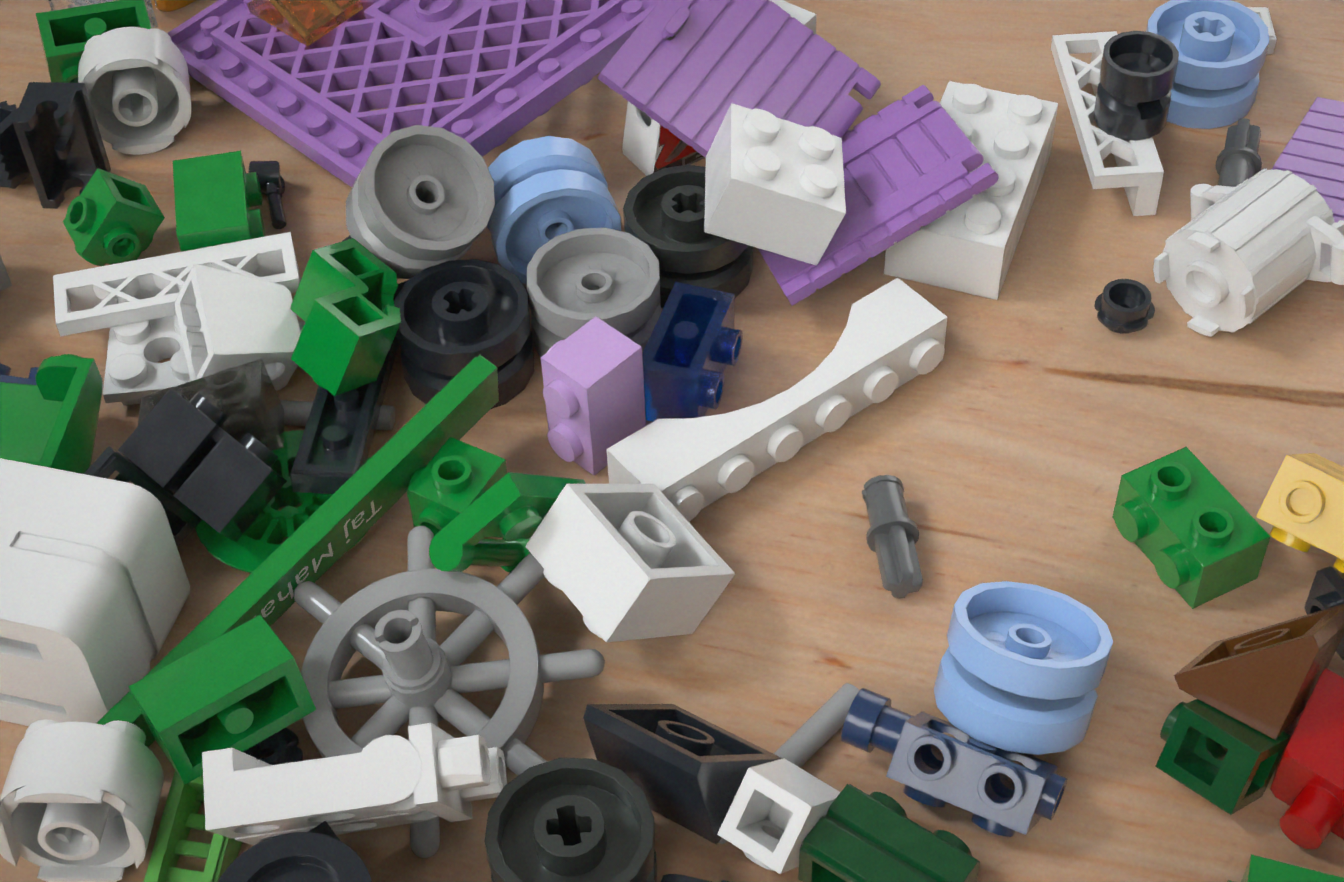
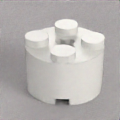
[78,27,191,155]
[0,719,164,882]

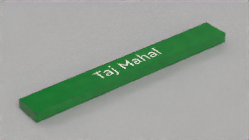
[96,355,499,747]

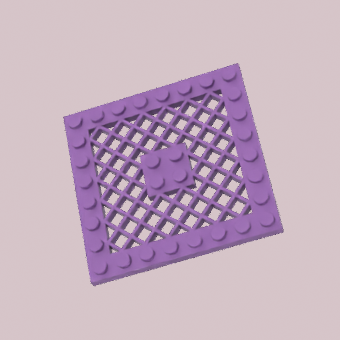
[167,0,660,187]

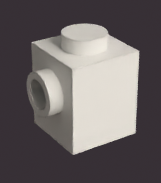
[717,758,840,874]

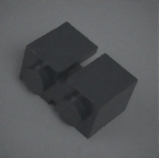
[118,388,287,542]

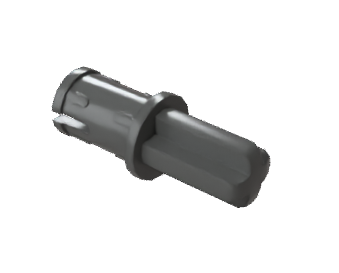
[1215,118,1262,187]
[862,475,923,598]

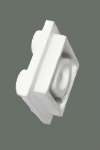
[103,315,209,406]

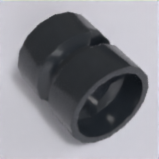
[1093,31,1179,141]

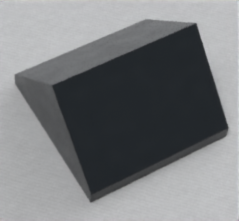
[583,704,783,845]

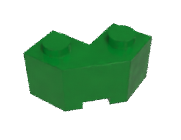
[290,238,401,396]

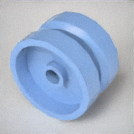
[1146,0,1269,129]
[487,136,622,285]
[934,581,1113,755]

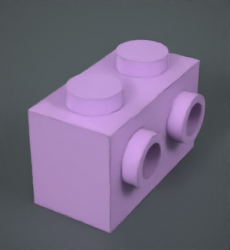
[541,316,646,476]

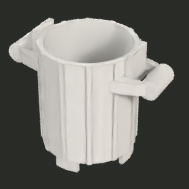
[1153,168,1344,337]

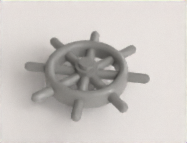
[294,526,605,858]

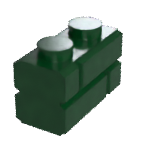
[798,784,980,882]

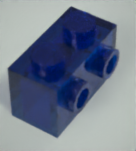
[642,282,743,422]

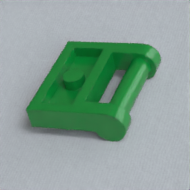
[429,472,586,573]

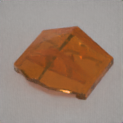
[247,0,363,47]

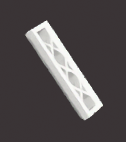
[1051,31,1164,216]
[53,232,301,337]

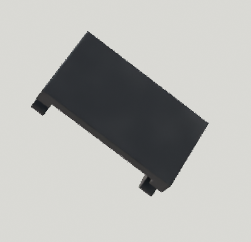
[13,82,111,209]

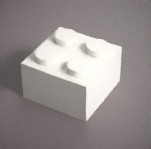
[704,103,846,266]
[525,484,735,642]

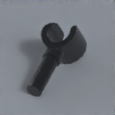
[248,161,286,229]

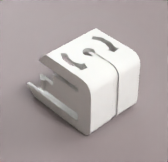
[0,458,190,726]

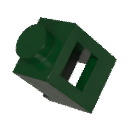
[1155,699,1291,815]

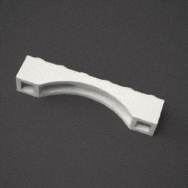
[606,277,948,522]

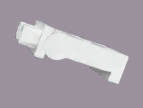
[202,723,507,846]

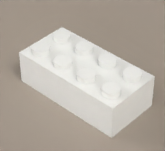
[884,81,1058,300]

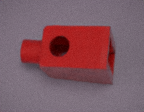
[1270,668,1344,850]

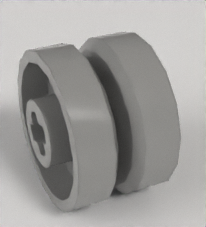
[346,125,495,279]
[527,228,662,365]

